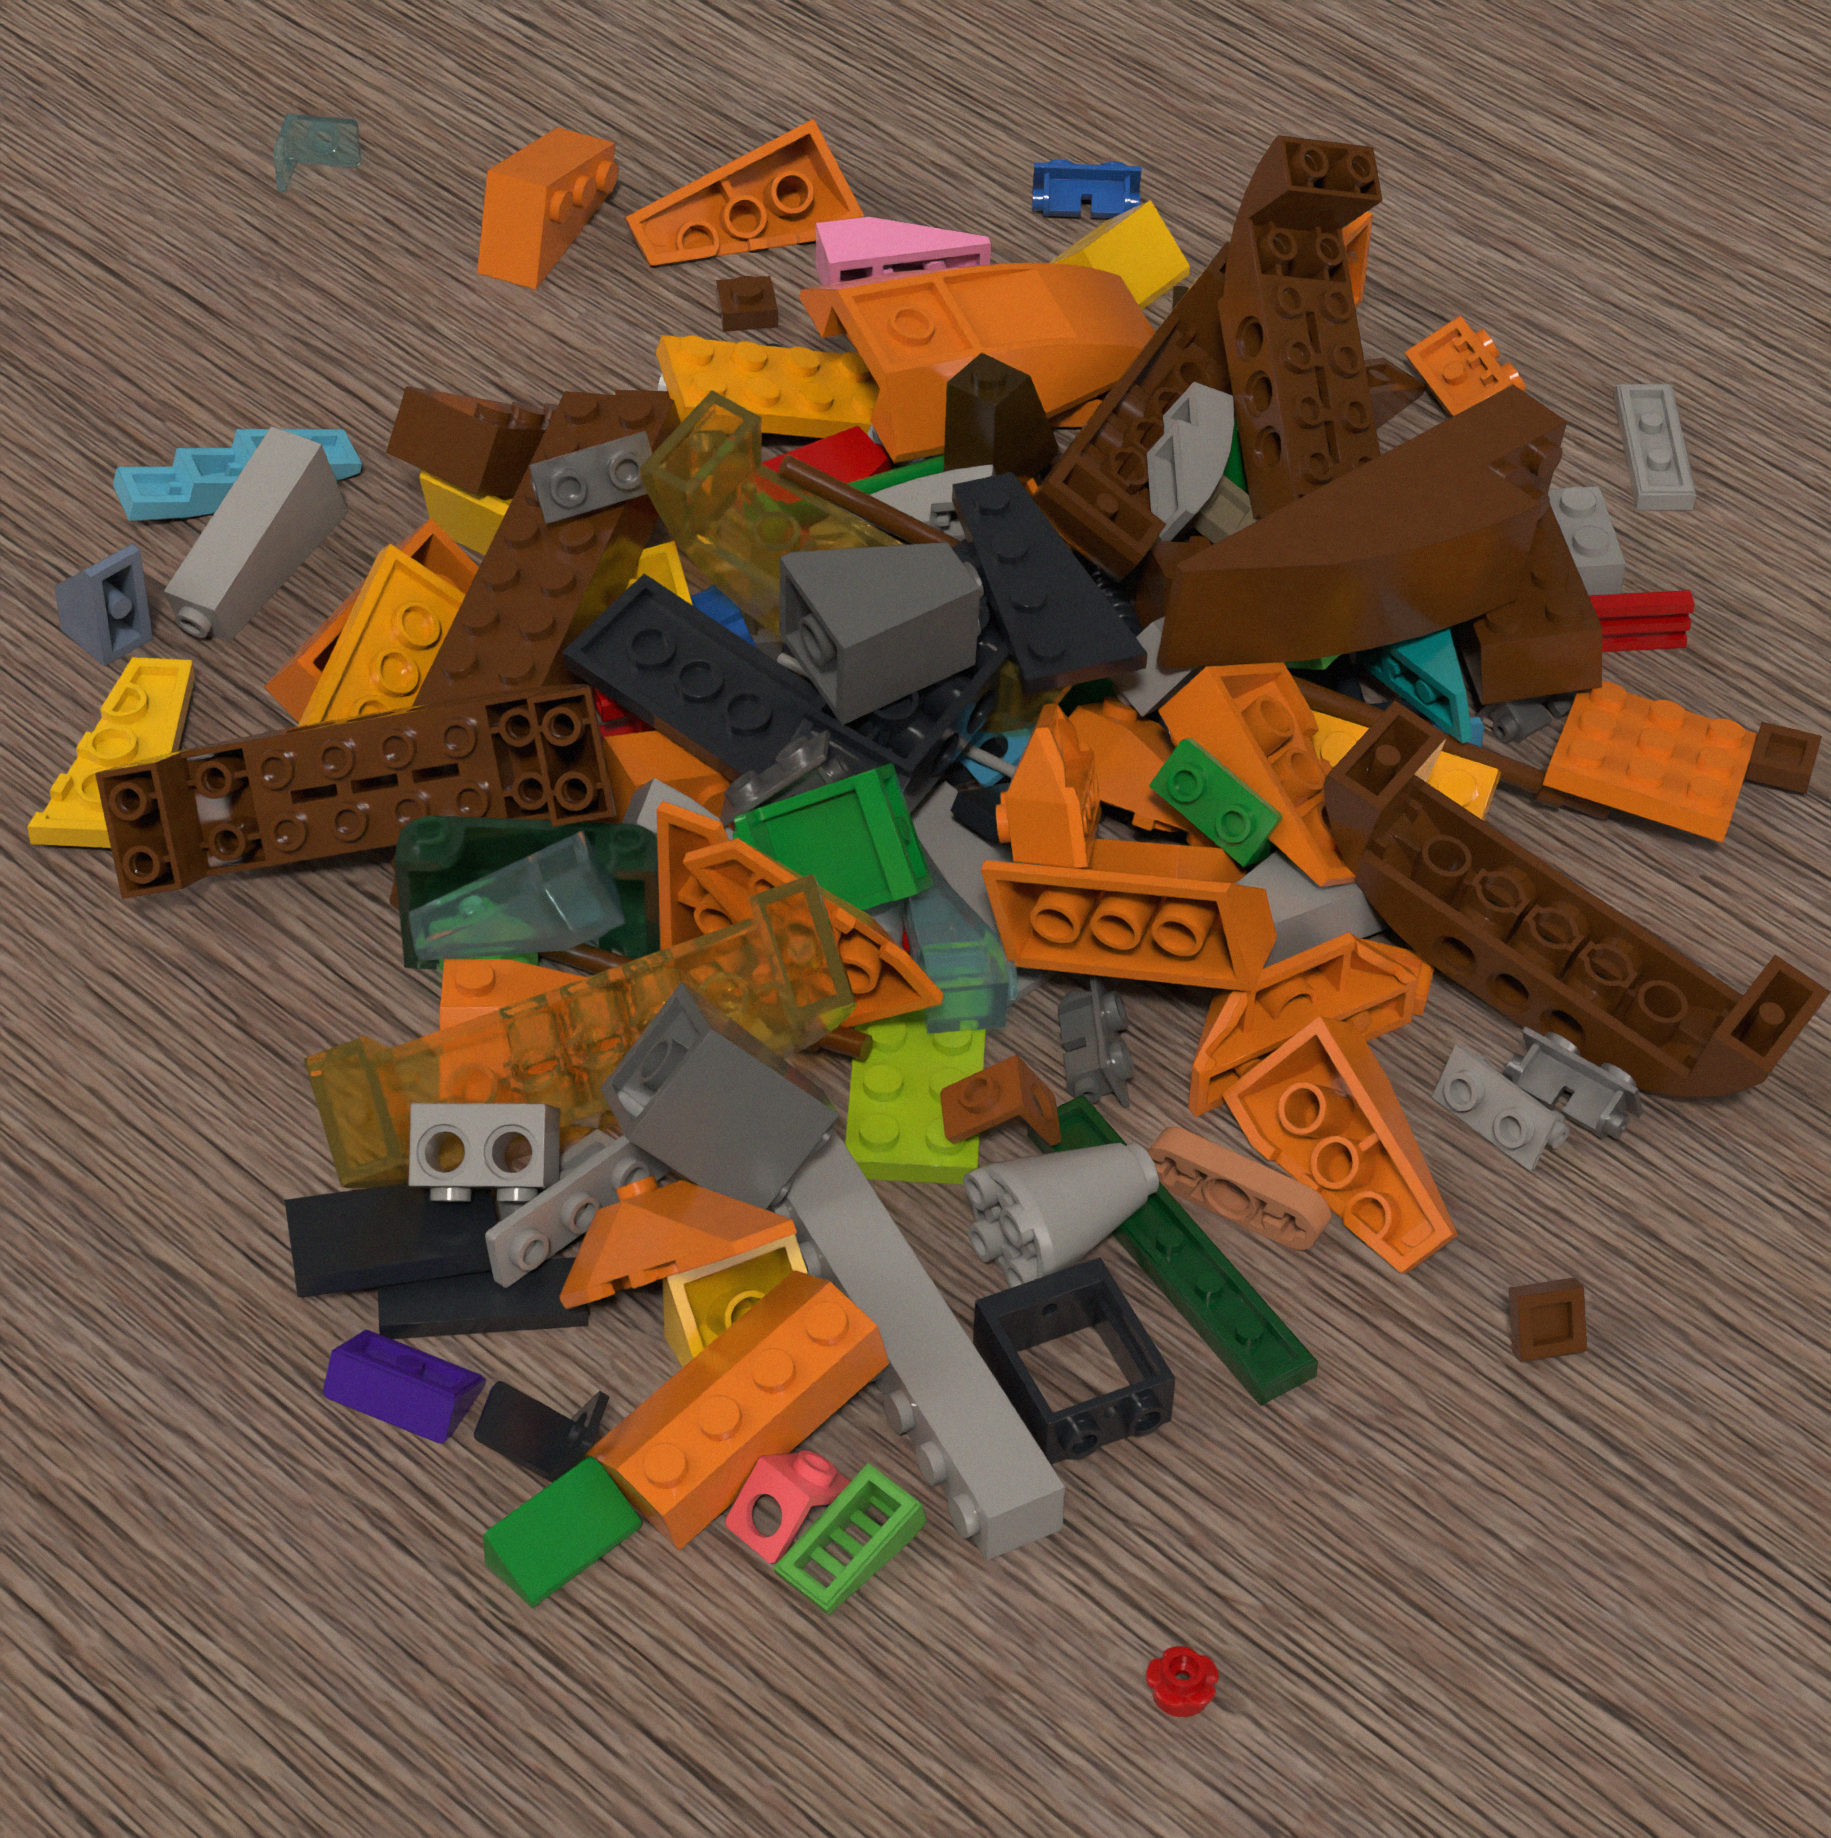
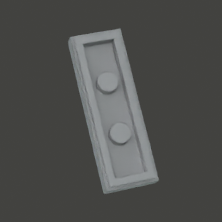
[1614,384,1696,510]

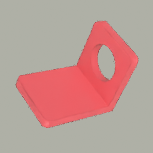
[725,1450,850,1563]

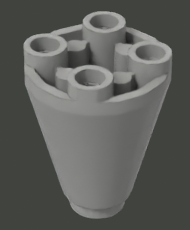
[963,1142,1159,1288]

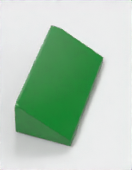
[483,1456,642,1608]

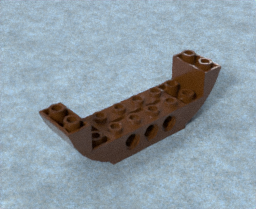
[1217,135,1383,519]
[95,684,616,899]

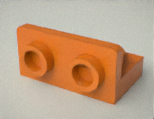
[1404,315,1527,417]

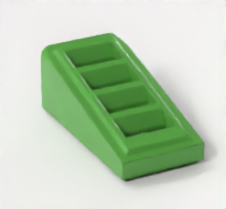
[773,1463,927,1616]

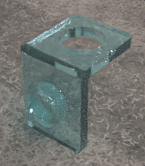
[273,114,361,192]

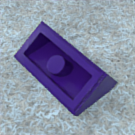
[323,1329,486,1443]

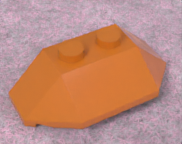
[996,703,1102,868]
[1188,932,1418,1117]

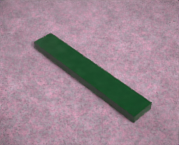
[1027,1095,1318,1406]

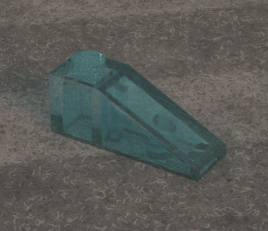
[408,831,625,961]
[901,861,1018,1034]

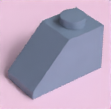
[54,544,153,667]

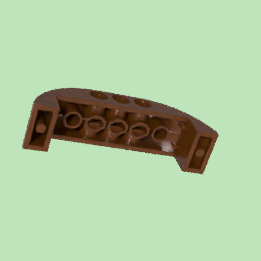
[1031,241,1236,583]
[1323,700,1830,1097]

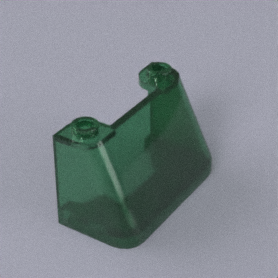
[394,816,661,969]

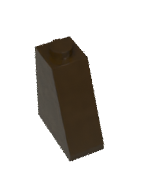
[944,353,1059,486]

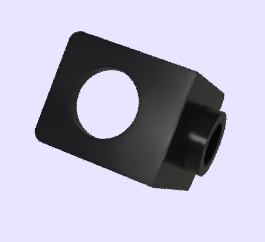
[474,1381,610,1483]

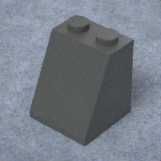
[779,542,984,725]
[600,982,839,1210]

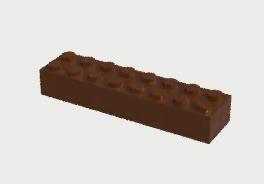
[412,391,689,706]

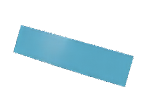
[113,429,362,521]

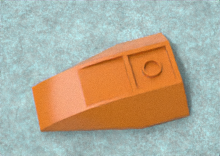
[799,263,1155,463]

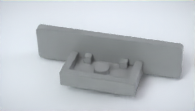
[485,1129,673,1288]

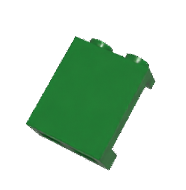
[1149,738,1282,867]
[733,763,935,911]

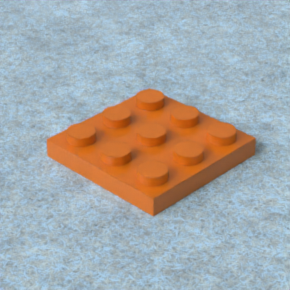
[1543,681,1758,843]

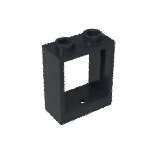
[973,1257,1176,1464]

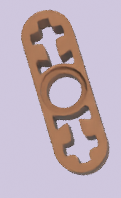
[1147,1127,1331,1250]

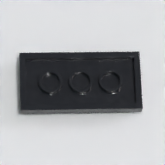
[562,573,820,782]

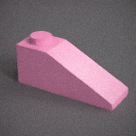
[816,217,991,285]

